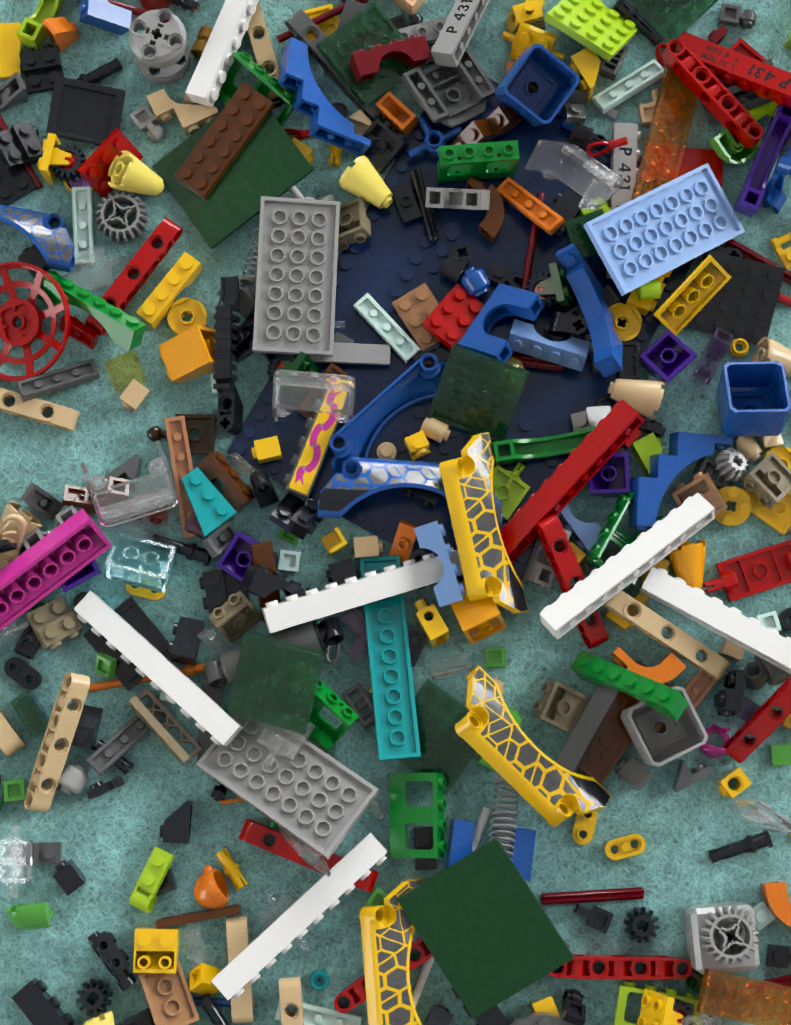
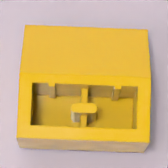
[569,48,601,103]
[133,927,180,974]

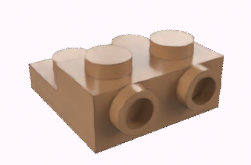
[671,471,728,515]

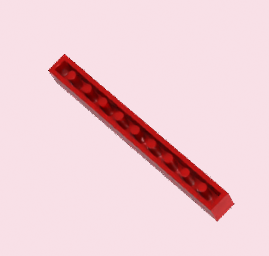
[500,399,645,564]

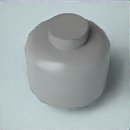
[59,763,89,796]

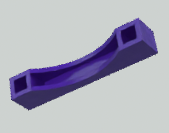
[733,104,791,217]

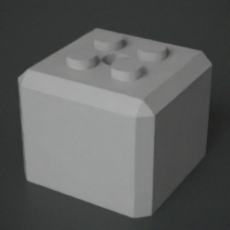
[620,686,708,767]
[682,901,760,975]

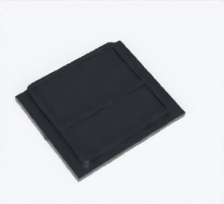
[46,76,126,146]
[83,596,171,691]

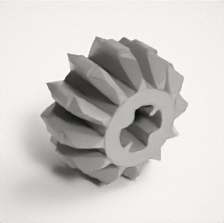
[714,447,750,483]

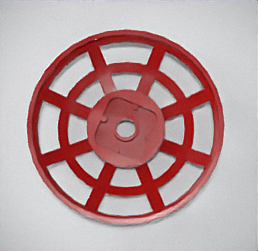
[0,262,71,382]

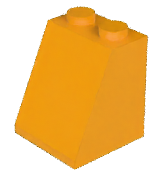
[158,325,216,383]
[450,581,507,645]

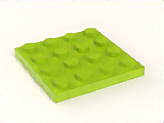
[544,0,638,62]

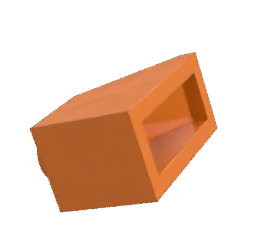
[42,16,79,52]
[375,91,418,137]

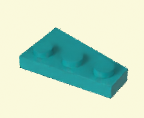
[181,467,236,539]

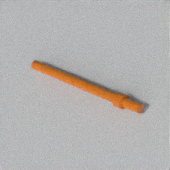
[89,663,207,692]

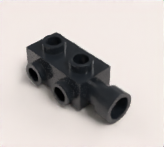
[87,930,137,991]

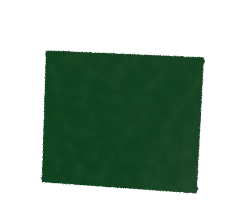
[152,87,314,249]
[397,837,574,1019]

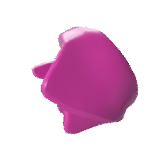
[699,723,730,758]

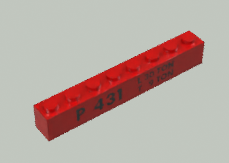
[672,31,791,108]

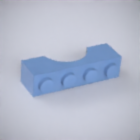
[507,319,591,372]
[557,505,602,554]
[414,521,466,607]

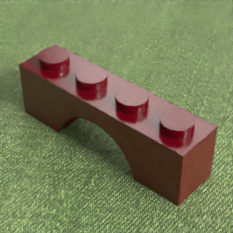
[349,35,432,83]

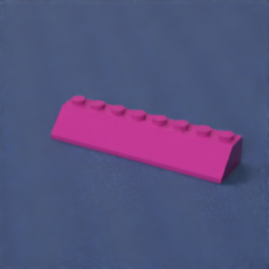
[0,508,112,631]

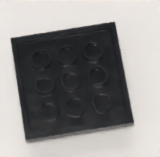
[688,251,785,344]

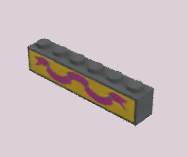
[282,376,353,498]

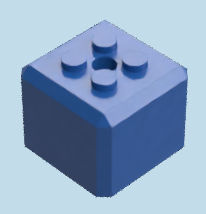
[495,44,580,127]
[716,361,791,437]

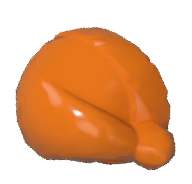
[194,865,229,909]

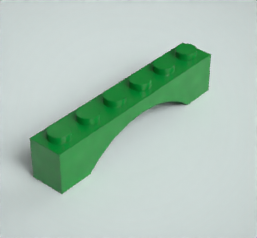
[37,270,146,351]
[492,426,597,466]
[571,650,689,721]

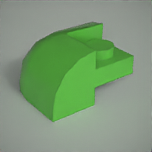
[708,128,759,165]
[6,901,54,930]

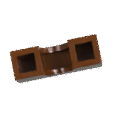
[194,451,255,513]

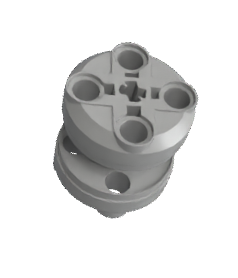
[129,8,192,84]

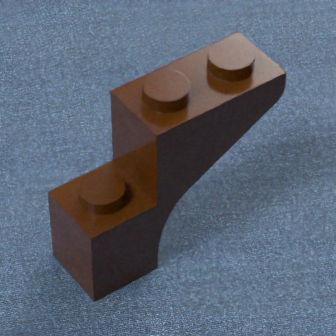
[449,105,522,160]

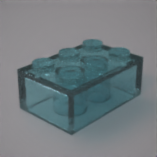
[105,532,177,593]

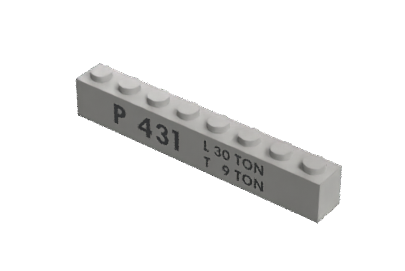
[431,0,490,68]
[606,122,641,279]

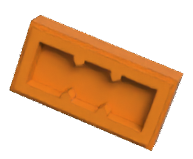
[389,520,419,562]

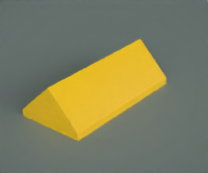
[653,254,732,336]

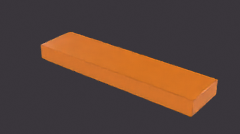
[496,177,565,235]

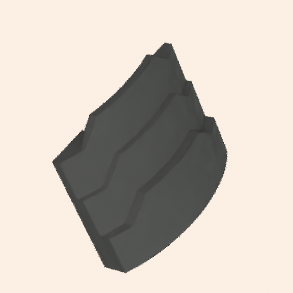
[400,47,495,128]

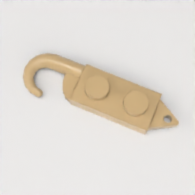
[0,514,27,570]

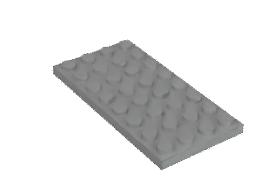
[252,196,340,357]
[196,700,379,860]

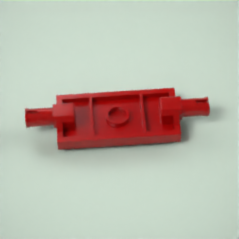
[703,540,791,602]

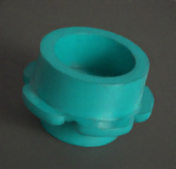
[309,969,330,991]

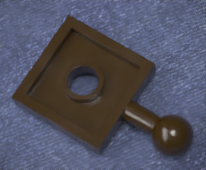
[147,414,216,455]

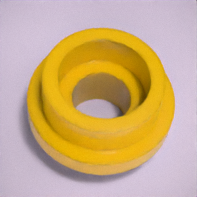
[729,338,749,358]

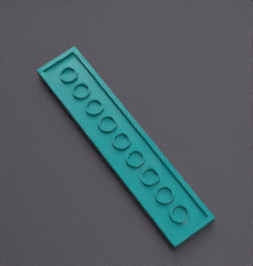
[359,555,421,761]

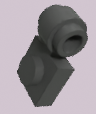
[718,3,756,29]

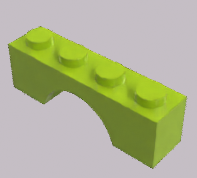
[17,0,65,50]

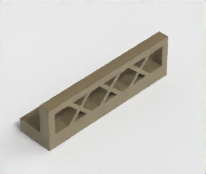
[129,688,202,766]

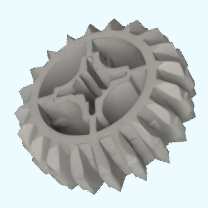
[95,190,148,243]
[699,905,759,966]

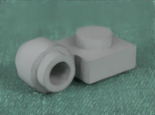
[129,104,165,143]

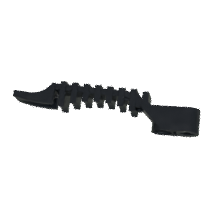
[213,276,243,435]

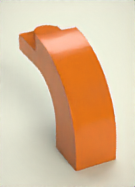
[611,647,687,684]
[761,881,791,927]

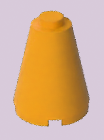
[668,540,706,589]

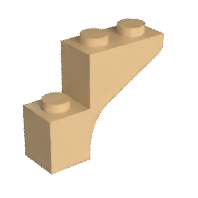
[146,88,219,135]

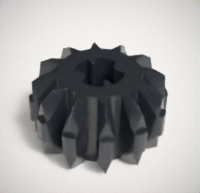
[623,906,660,943]
[76,979,113,1016]

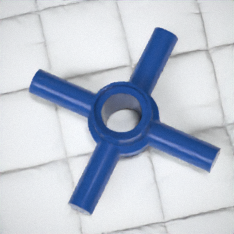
[407,116,462,168]

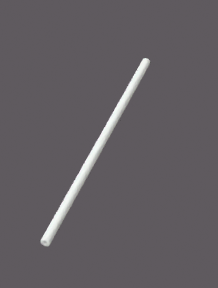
[412,807,491,1009]

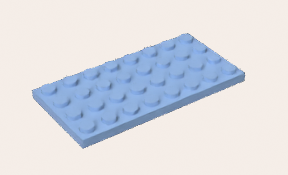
[583,163,745,296]

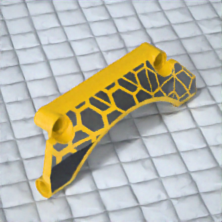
[439,432,529,615]
[455,665,612,827]
[359,877,424,1025]

